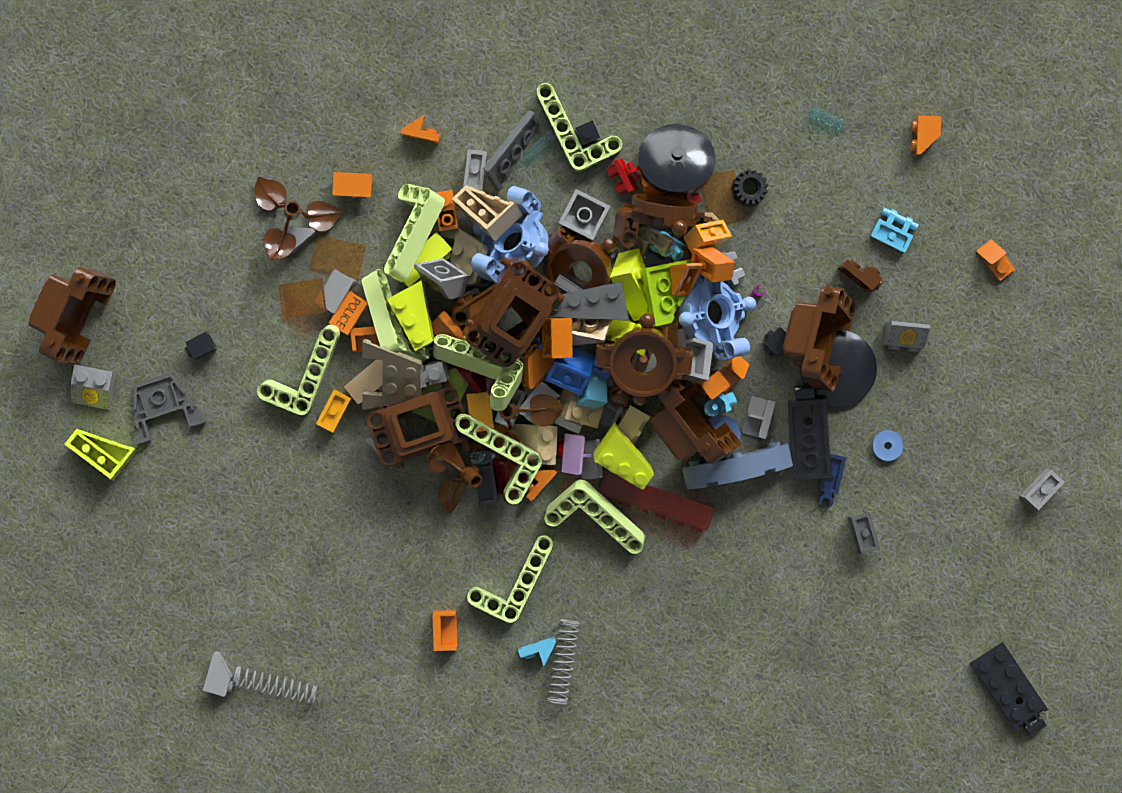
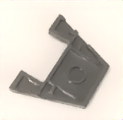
[134,373,207,445]

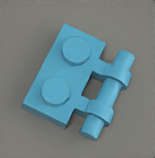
[870,207,919,253]

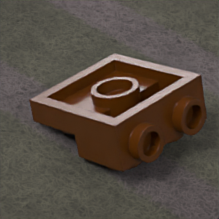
[838,260,884,292]

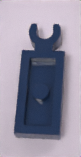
[818,454,846,507]

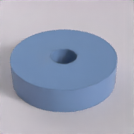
[872,430,903,461]

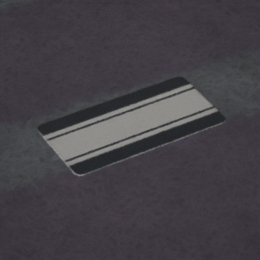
[554,272,588,294]

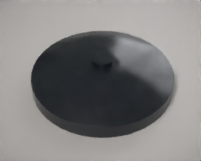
[638,124,716,195]
[800,330,877,407]

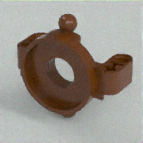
[613,194,709,248]
[547,226,617,294]
[595,313,693,405]

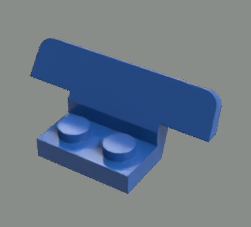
[538,340,610,396]

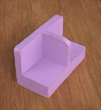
[562,434,592,475]

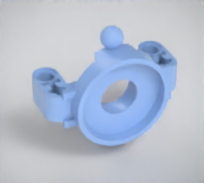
[471,186,549,283]
[679,270,756,360]

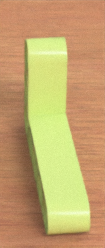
[537,83,622,172]
[384,184,445,282]
[362,269,430,362]
[257,325,340,415]
[433,334,523,411]
[455,413,542,504]
[544,479,645,554]
[467,535,553,623]

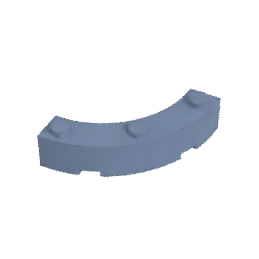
[682,442,793,490]

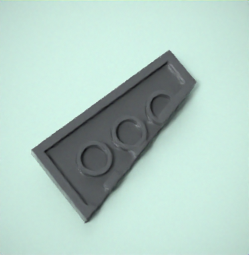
[483,111,540,192]
[548,282,629,321]

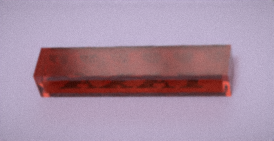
[598,470,715,532]

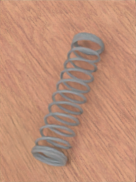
[547,619,580,705]
[232,666,318,705]

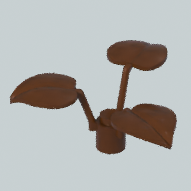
[255,177,342,260]
[486,376,563,459]
[427,431,491,513]

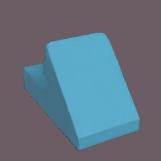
[518,637,556,666]

